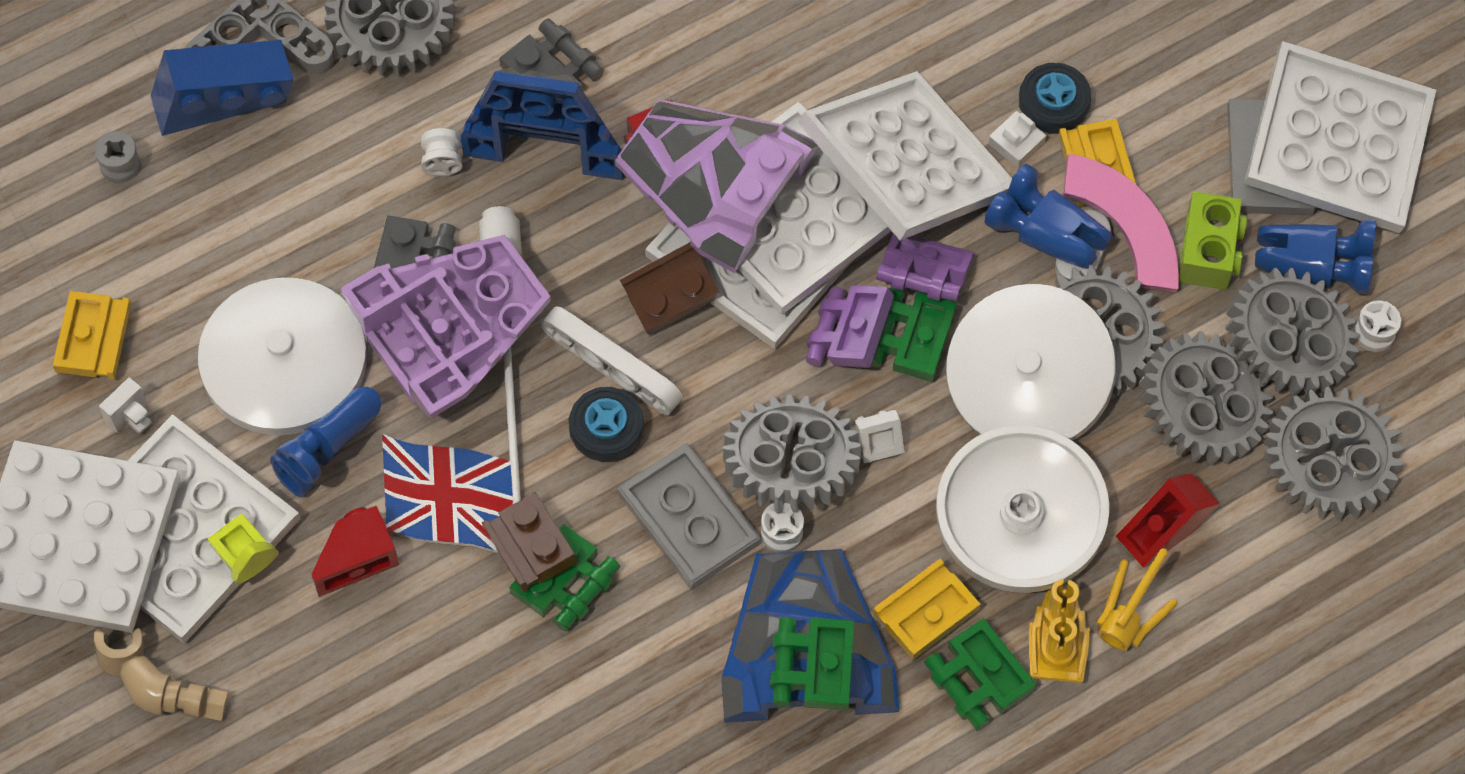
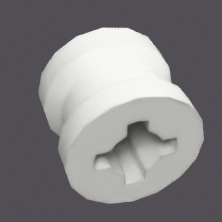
[421,128,462,177]
[1354,300,1401,352]
[761,503,804,553]

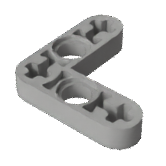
[185,0,335,74]

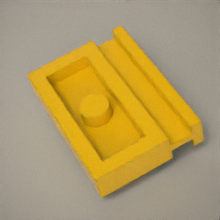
[1058,118,1136,207]
[53,291,132,380]
[873,558,981,660]

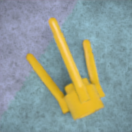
[1096,548,1177,651]

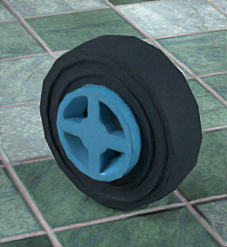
[1019,63,1091,133]
[568,387,644,462]

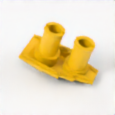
[1029,579,1090,683]

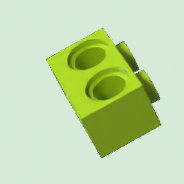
[1179,191,1247,290]

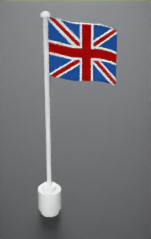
[382,206,522,553]

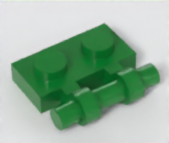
[871,288,957,382]
[509,524,621,631]
[769,617,854,711]
[924,618,1037,731]

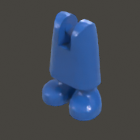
[984,163,1113,269]
[1255,219,1376,294]
[270,387,381,497]

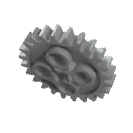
[324,0,455,76]
[1055,265,1164,396]
[1225,268,1360,396]
[1139,331,1273,465]
[1263,387,1404,521]
[723,394,861,512]

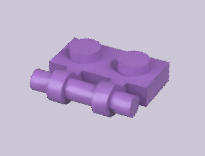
[876,233,974,302]
[806,285,894,368]

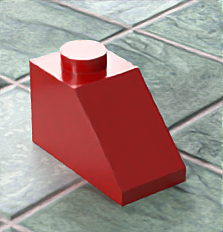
[1116,473,1220,568]
[311,505,399,597]

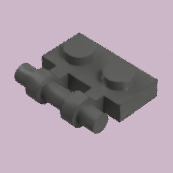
[499,18,604,90]
[374,215,456,269]

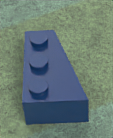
[151,40,294,136]

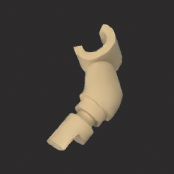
[94,628,228,721]

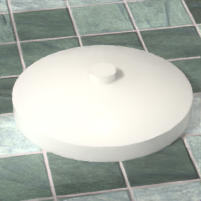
[198,278,367,435]
[946,284,1116,441]
[936,425,1109,593]

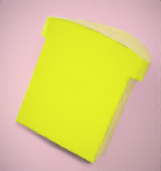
[207,513,279,584]

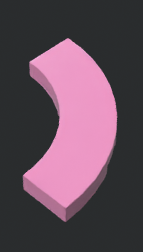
[1063,154,1179,293]

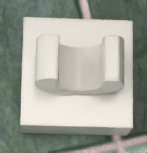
[988,111,1047,168]
[99,377,152,434]
[855,410,905,463]

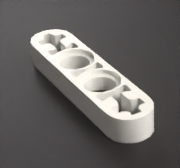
[541,306,683,415]

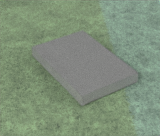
[1227,99,1315,215]
[617,443,761,590]

